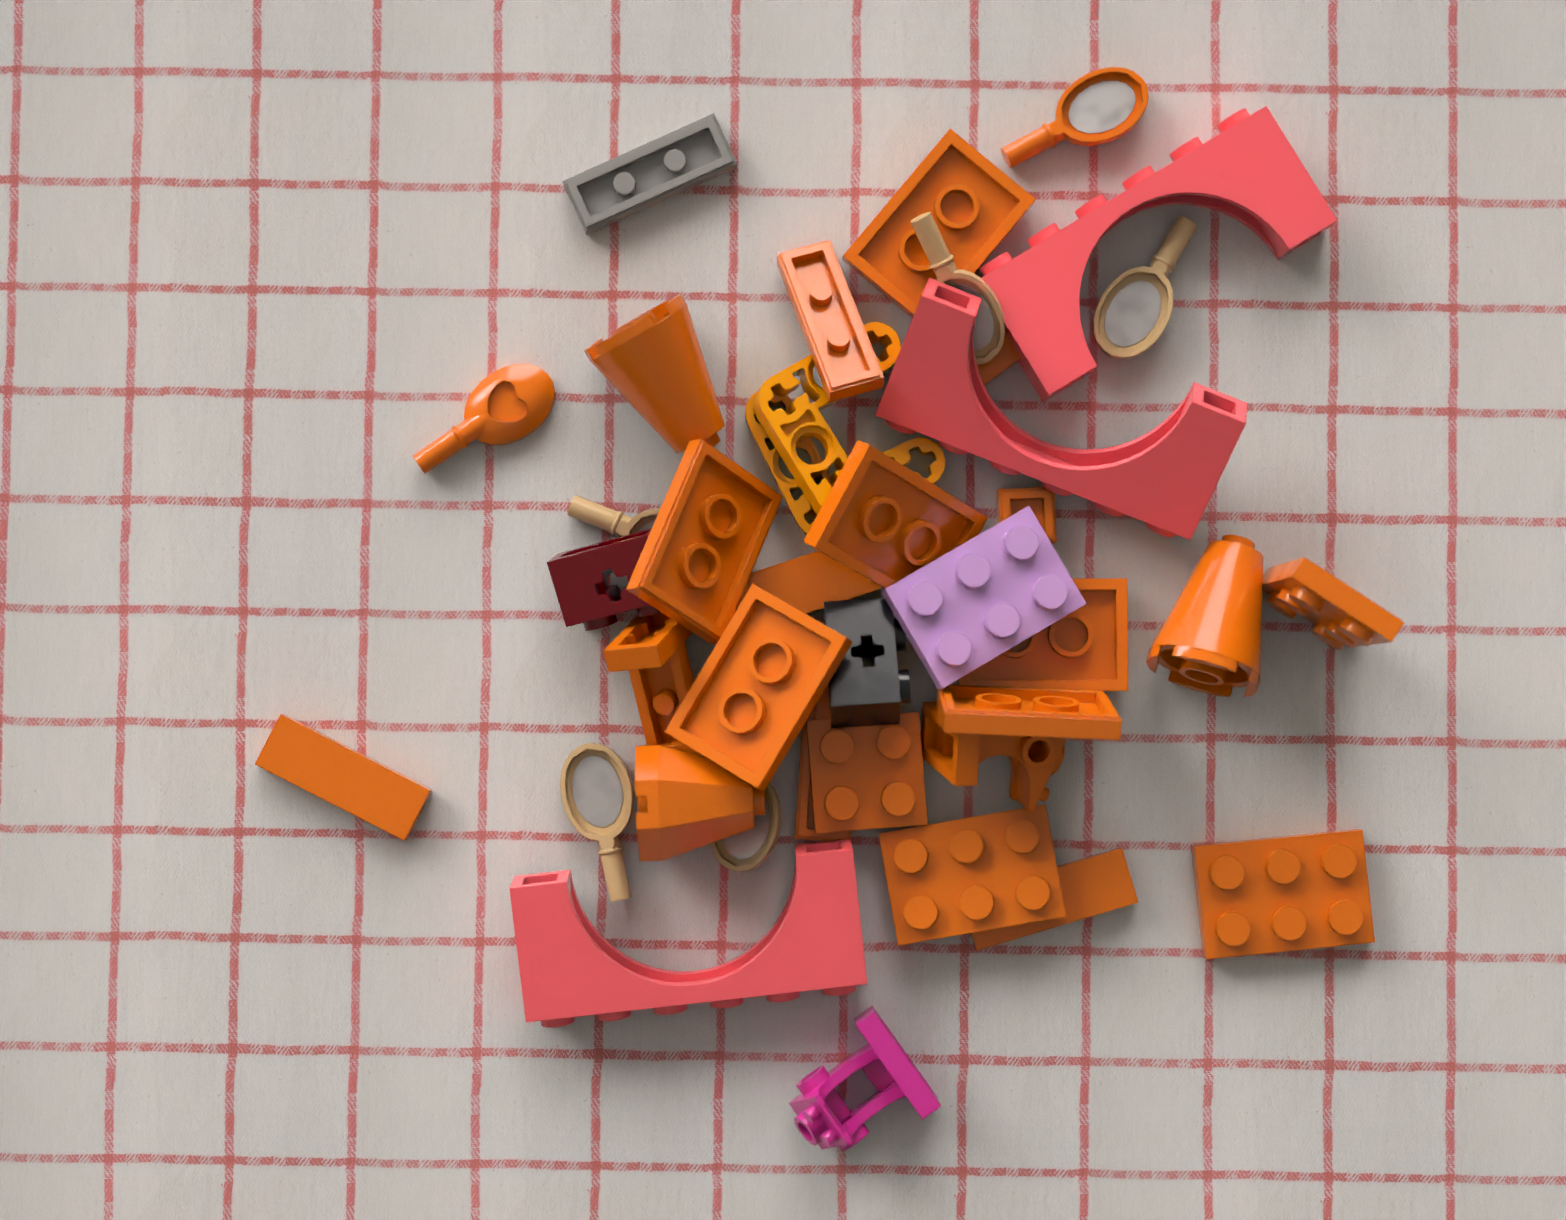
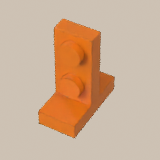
[604,612,701,755]

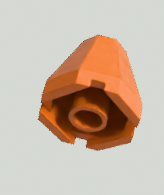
[635,745,765,862]

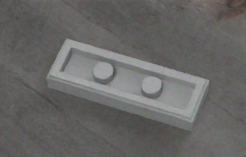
[562,113,737,235]

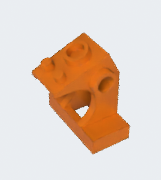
[921,702,1067,812]

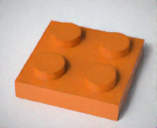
[806,712,928,834]

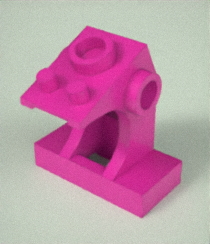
[789,1006,941,1151]

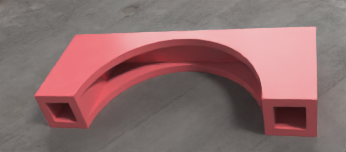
[980,106,1337,402]
[875,278,1247,540]
[509,838,868,1028]

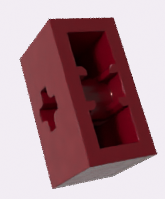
[547,528,660,631]

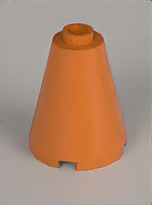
[584,294,725,454]
[1146,535,1264,697]

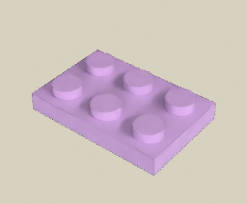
[881,506,1086,690]

